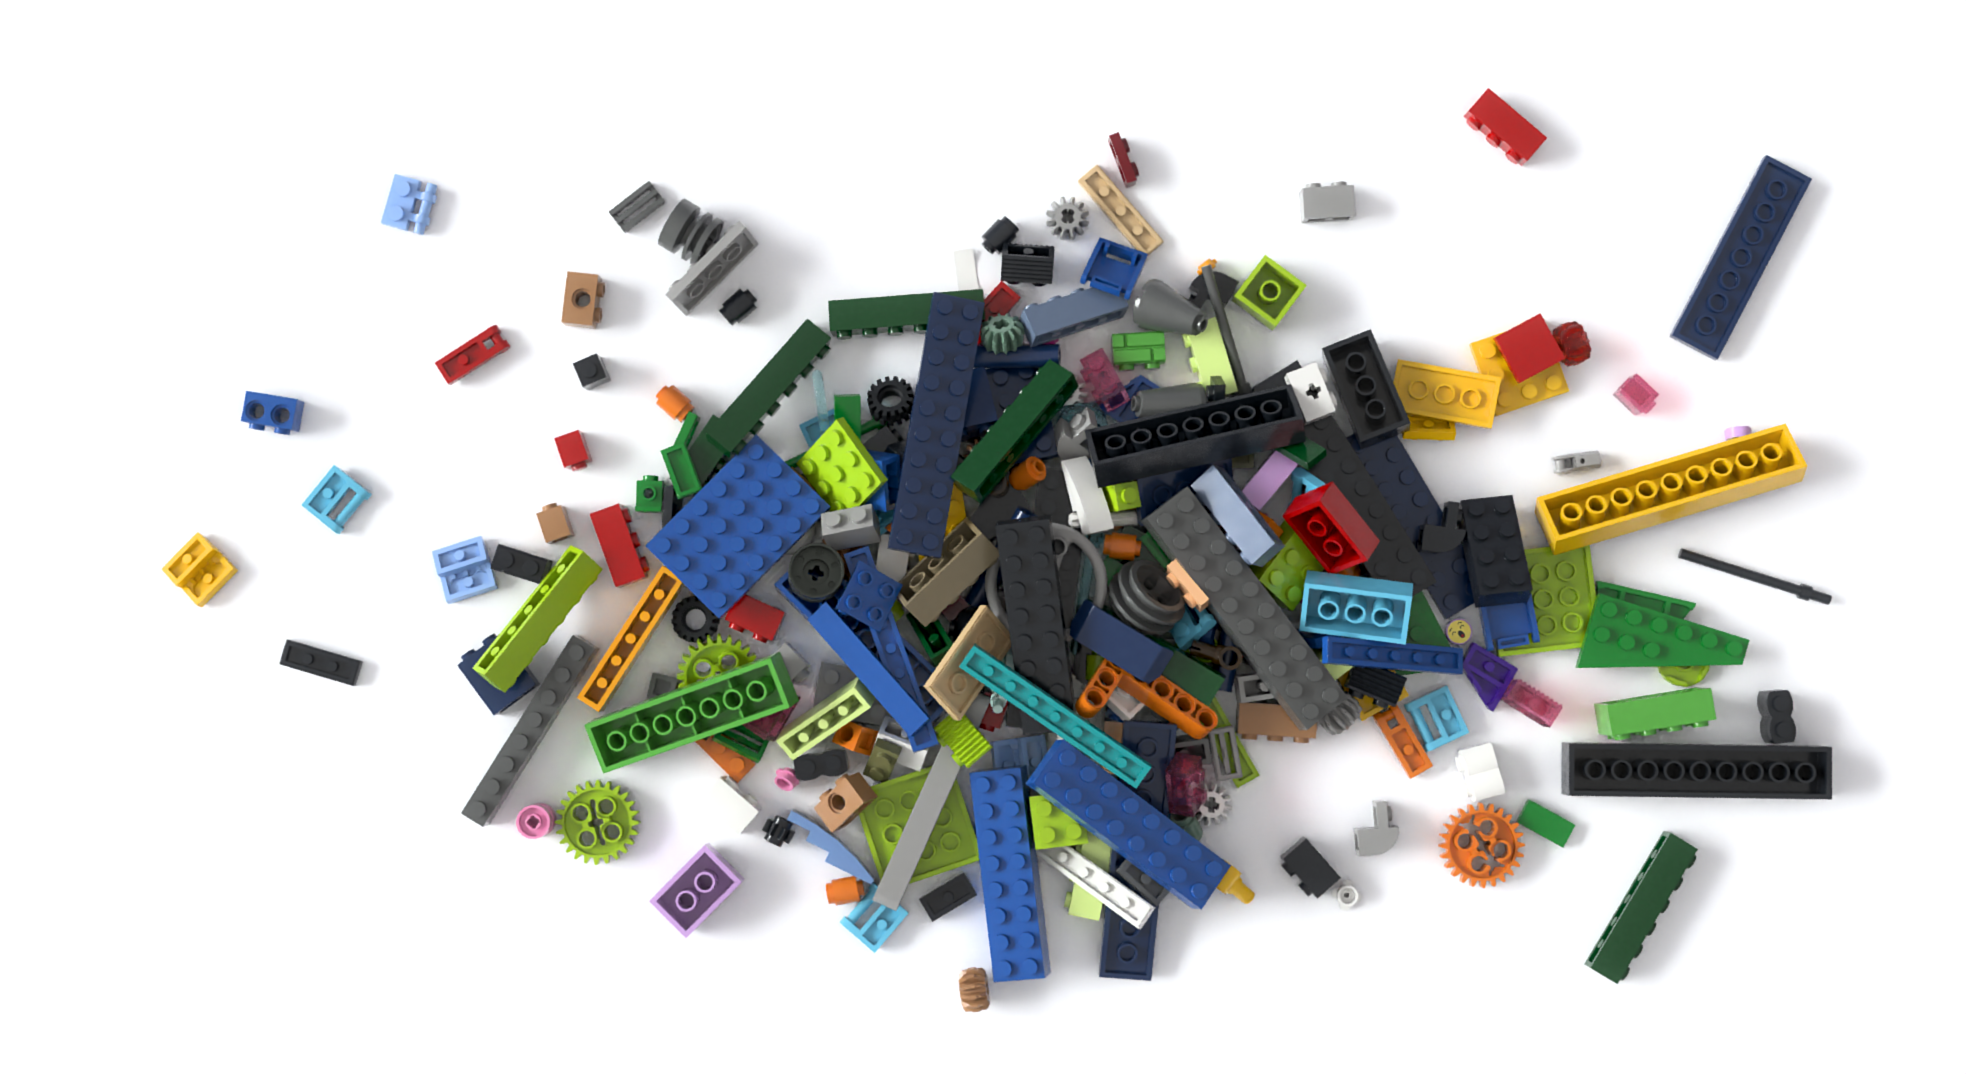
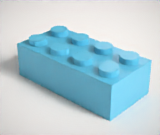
[1299,570,1413,645]

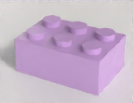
[649,842,745,938]

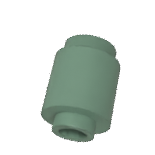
[1170,807,1203,841]

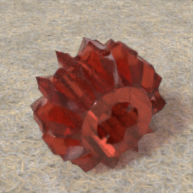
[1552,321,1592,367]

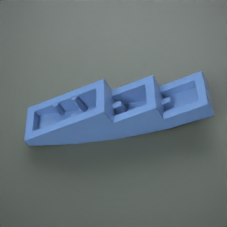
[787,809,875,885]

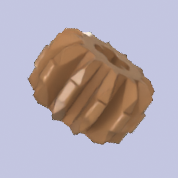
[958,967,990,1013]

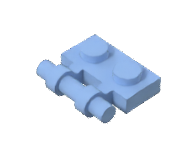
[381,174,437,235]

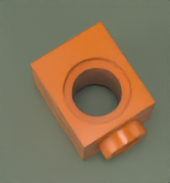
[832,721,879,756]

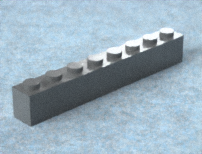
[461,635,600,827]

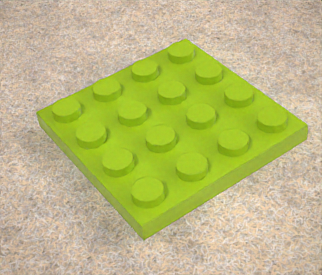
[1495,545,1596,657]
[859,766,979,884]

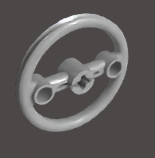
[985,523,1108,641]

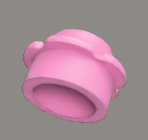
[774,767,799,791]

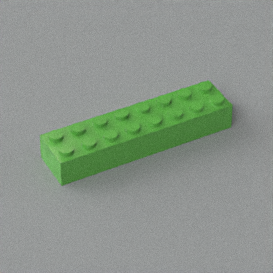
[584,652,799,774]

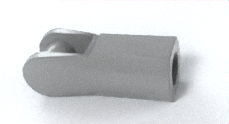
[1551,450,1601,474]

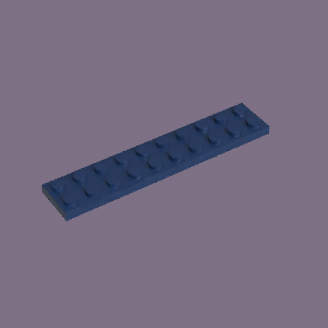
[887,292,985,559]
[1098,719,1177,981]

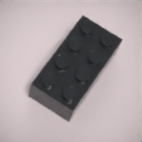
[1322,329,1410,449]
[1459,495,1533,608]

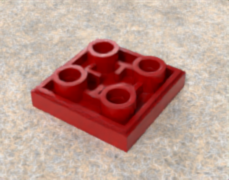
[1493,313,1566,384]

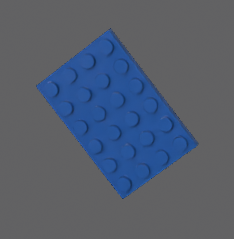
[645,434,831,620]

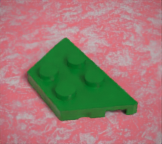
[1595,581,1696,619]

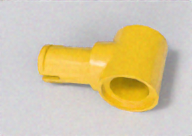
[1216,859,1255,904]

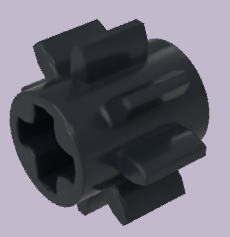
[762,815,795,847]

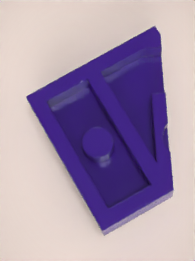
[1463,642,1518,712]

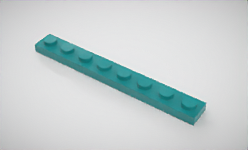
[959,644,1152,788]

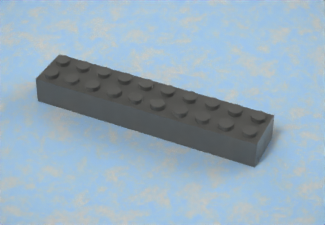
[1141,486,1348,730]

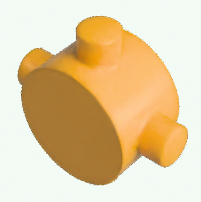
[1197,258,1217,275]

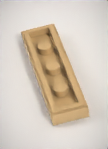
[1078,164,1164,256]

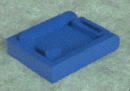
[1080,237,1148,300]
[1478,595,1540,651]

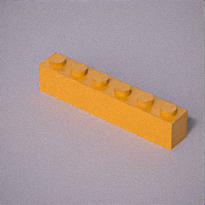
[577,565,685,712]

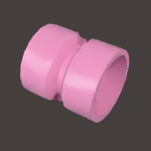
[516,803,557,839]

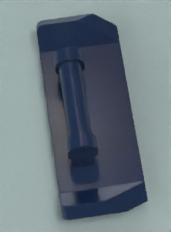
[1070,599,1174,684]

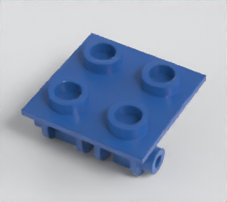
[835,560,903,632]

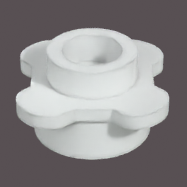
[1331,879,1362,911]

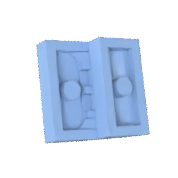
[432,536,498,604]
[990,734,1047,790]

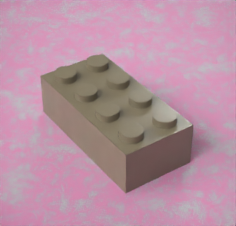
[897,517,999,627]

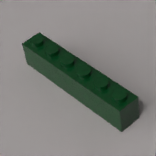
[828,289,986,340]
[706,318,831,458]
[951,359,1079,504]
[1088,596,1226,706]
[1584,831,1698,984]

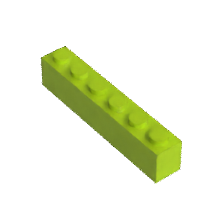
[472,545,603,693]

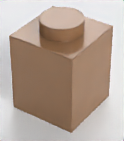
[536,503,575,544]

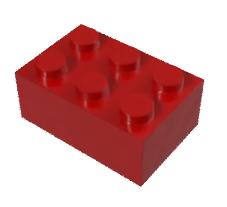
[1282,481,1380,573]

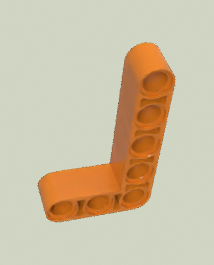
[1075,658,1218,739]

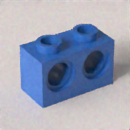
[241,391,305,435]

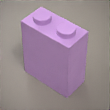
[1241,449,1298,511]

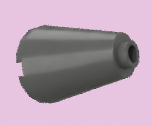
[1133,279,1208,336]
[1131,383,1206,418]

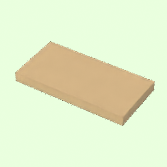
[924,605,1011,721]

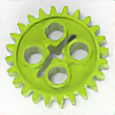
[677,633,757,688]
[555,779,641,865]

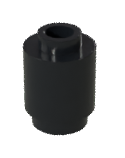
[981,216,1019,255]
[719,289,758,326]

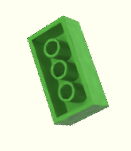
[1594,687,1717,740]

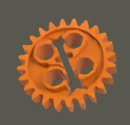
[1438,802,1525,888]

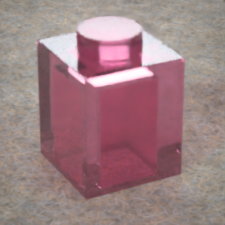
[1612,373,1659,416]

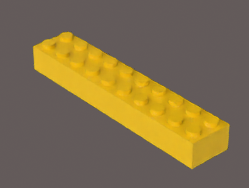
[1535,423,1808,555]

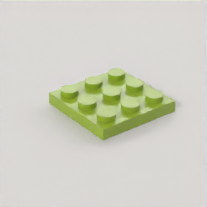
[796,417,888,512]

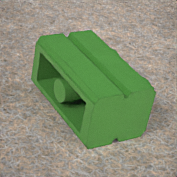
[1111,331,1166,371]

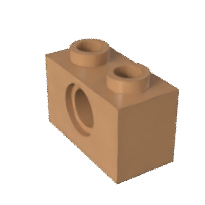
[561,271,605,329]
[814,772,878,833]

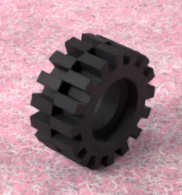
[867,376,914,426]
[671,596,720,643]

